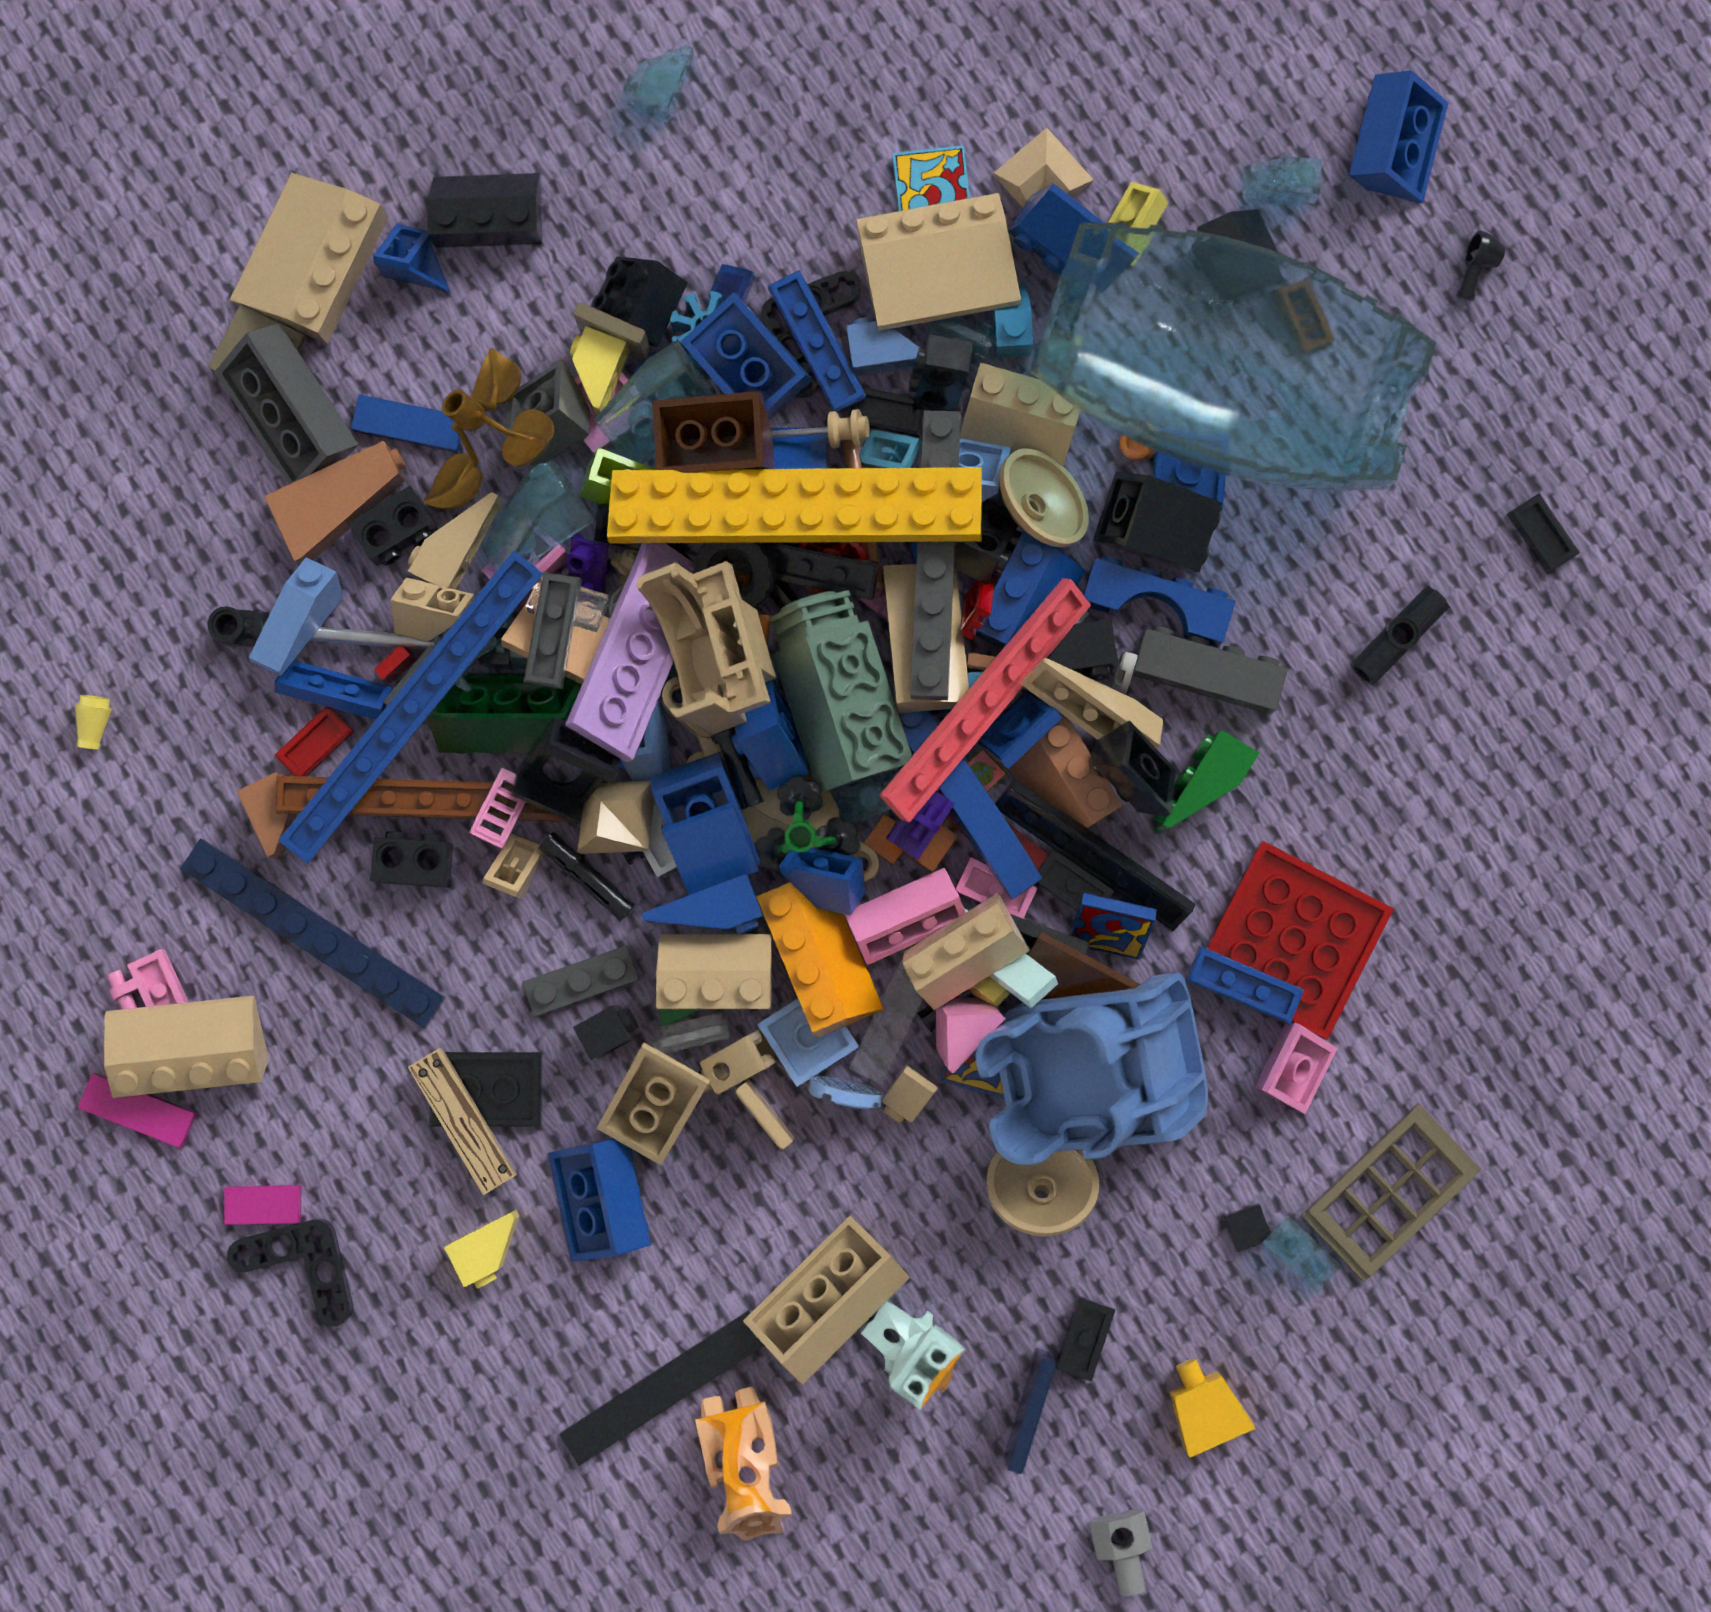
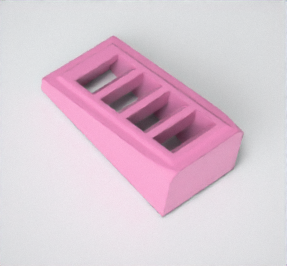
[469,768,526,850]

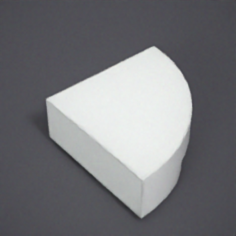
[1112,652,1138,694]

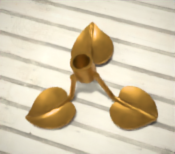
[423,348,554,510]

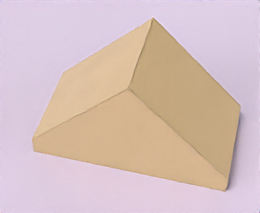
[482,834,543,899]

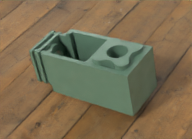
[770,590,912,794]

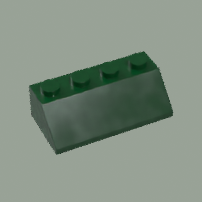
[427,673,582,754]

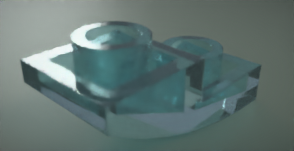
[1262,1216,1341,1294]

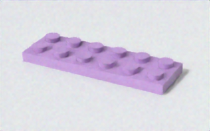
[565,543,694,762]

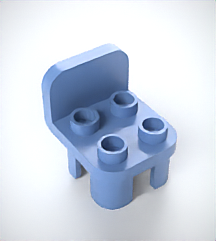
[976,972,1208,1165]

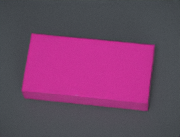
[224,1185,302,1225]

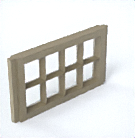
[1301,1103,1481,1282]

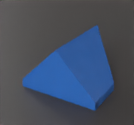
[373,224,451,293]

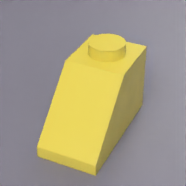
[570,326,630,418]
[444,1210,519,1289]

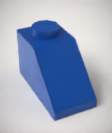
[779,848,865,915]

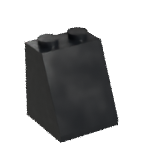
[1093,472,1223,573]

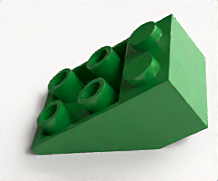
[1153,730,1259,833]

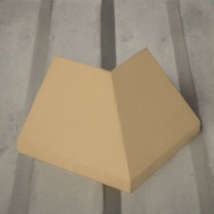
[993,128,1094,208]
[577,780,655,854]

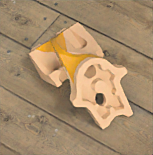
[696,1387,792,1541]

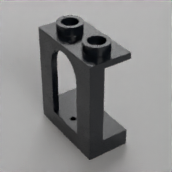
[511,717,620,825]

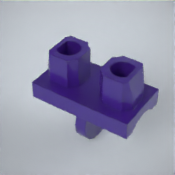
[566,534,611,607]
[886,791,955,859]

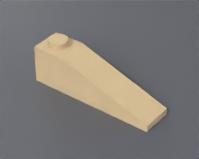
[1021,657,1163,748]

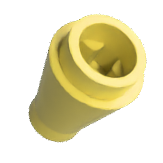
[75,695,112,749]

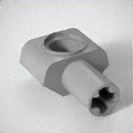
[1089,1509,1153,1596]

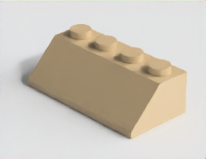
[104,995,269,1098]
[743,1216,910,1385]

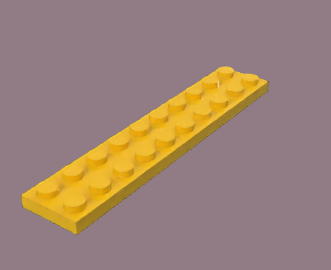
[607,467,982,543]

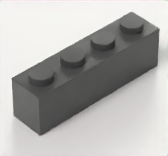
[1132,626,1288,715]

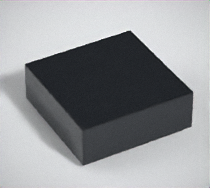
[1223,1203,1273,1252]

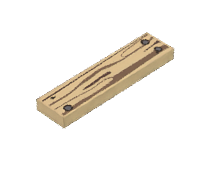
[408,1048,517,1195]

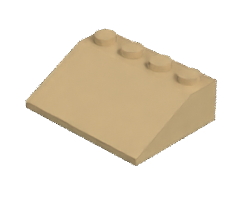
[230,173,389,344]
[857,193,1021,331]

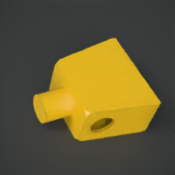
[1170,1358,1255,1458]

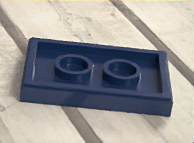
[1004,1348,1056,1474]

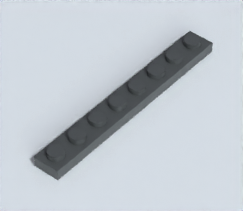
[910,411,961,700]

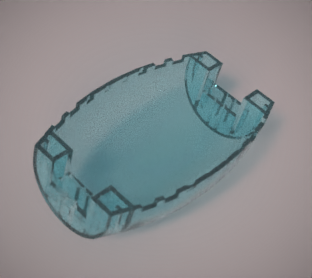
[1030,223,1436,491]

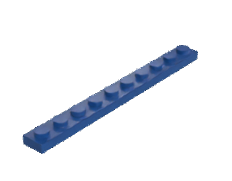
[278,550,543,864]

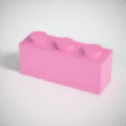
[844,868,965,965]

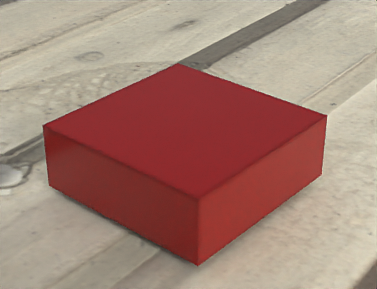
[374,646,416,684]

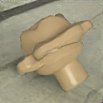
[610,549,638,585]

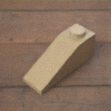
[408,492,503,590]

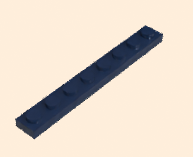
[180,838,446,1028]

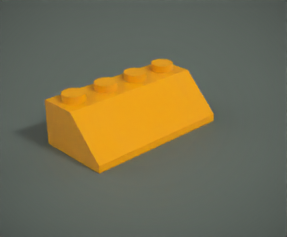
[756,882,884,1038]

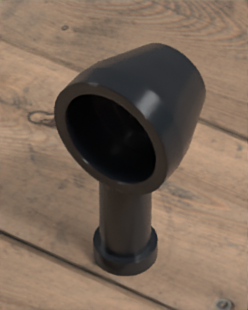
[1457,230,1505,301]

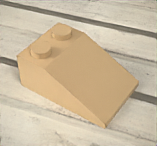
[596,1043,710,1165]

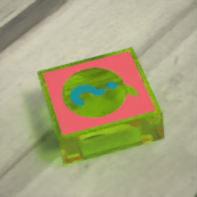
[967,748,1008,793]

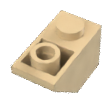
[390,577,474,642]

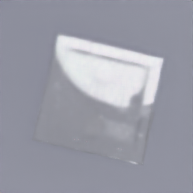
[653,1011,731,1054]

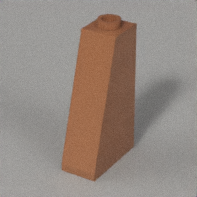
[264,440,406,565]

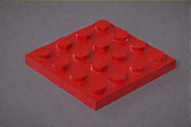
[1206,840,1394,1040]

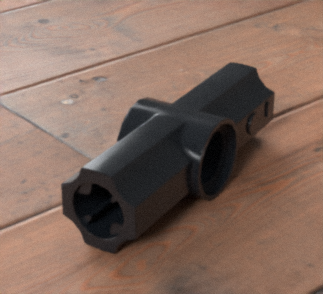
[1350,585,1450,686]

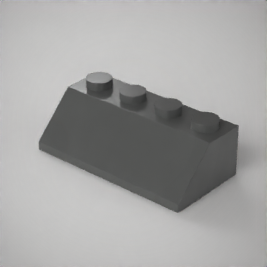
[214,323,359,485]

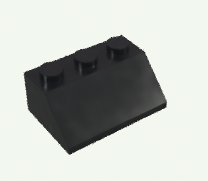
[427,173,542,248]

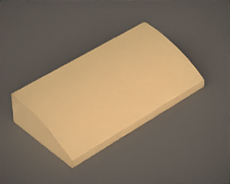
[883,564,969,713]

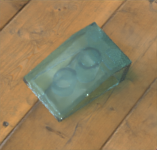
[594,339,717,464]
[480,459,595,572]

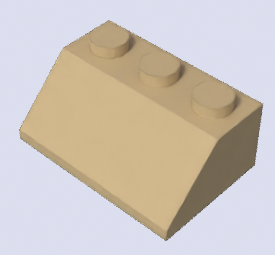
[960,362,1085,467]
[902,893,1030,1010]
[656,934,772,1009]

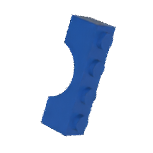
[1083,556,1236,647]

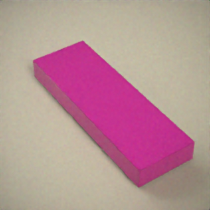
[78,1073,197,1148]

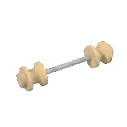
[772,409,870,448]

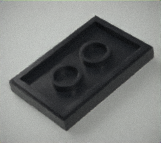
[429,1052,542,1127]

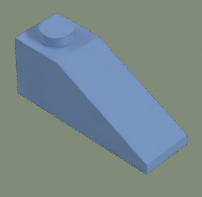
[249,557,344,676]

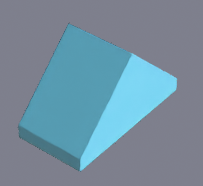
[859,429,922,468]

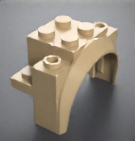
[637,561,776,734]

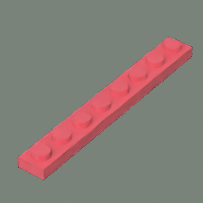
[880,578,1091,822]

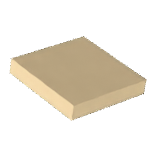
[735,1080,795,1150]

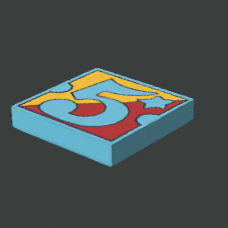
[892,145,970,211]

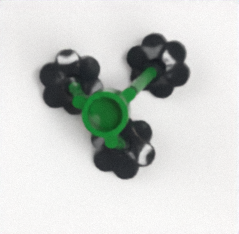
[756,775,860,874]

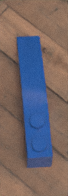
[898,711,1043,900]

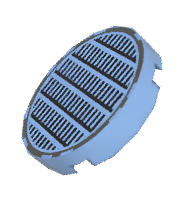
[808,1076,883,1109]

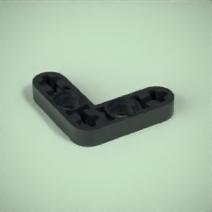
[761,271,861,398]
[227,1218,353,1327]

